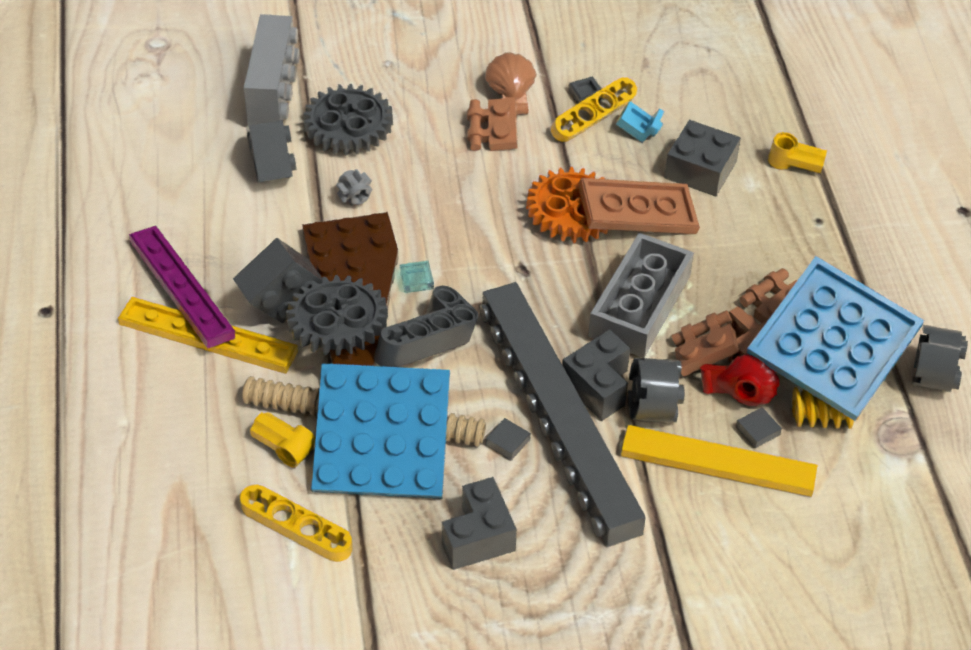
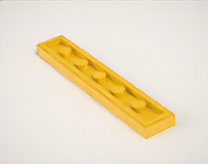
[118,296,298,374]
[621,425,818,497]

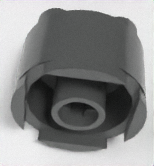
[912,324,968,392]
[628,358,685,423]

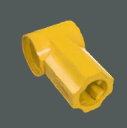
[768,132,827,173]
[250,412,316,468]

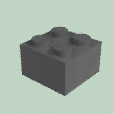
[664,119,741,197]
[233,238,322,324]

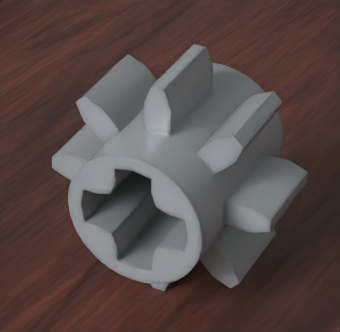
[336,169,373,206]

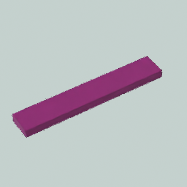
[129,225,235,349]

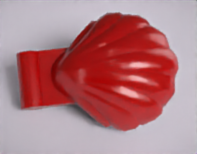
[700,353,780,407]

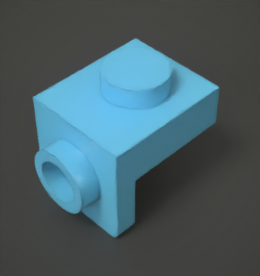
[616,101,664,143]

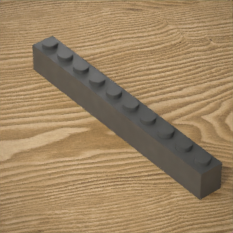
[479,282,646,547]

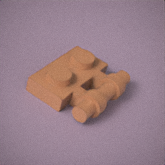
[467,97,518,151]
[739,268,797,323]
[672,310,739,377]

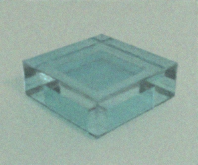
[399,260,434,293]

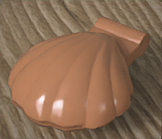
[485,52,537,115]

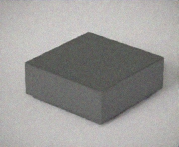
[568,76,604,104]
[736,407,782,449]
[486,418,531,460]

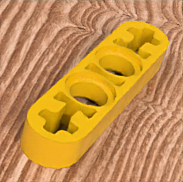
[551,77,637,142]
[240,484,353,562]

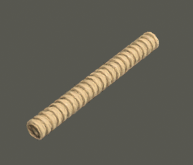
[242,376,486,447]

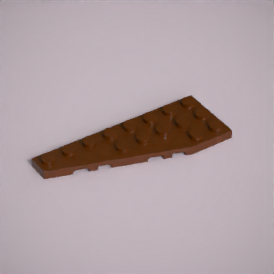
[302,212,399,366]

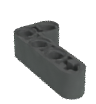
[374,285,478,367]

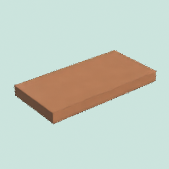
[578,178,700,234]

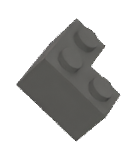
[246,120,296,182]
[562,329,630,421]
[442,477,517,570]

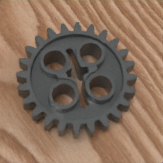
[303,84,393,155]
[286,275,388,356]

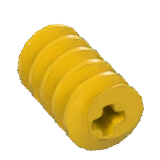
[792,387,859,429]

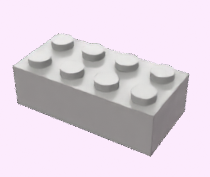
[244,14,300,126]
[588,233,694,358]

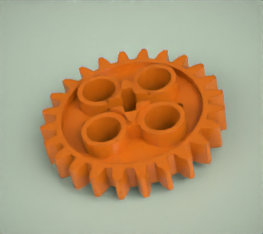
[526,167,608,243]

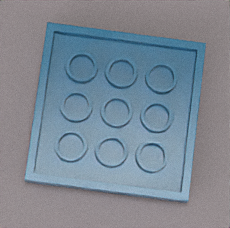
[747,256,924,421]
[311,364,450,499]

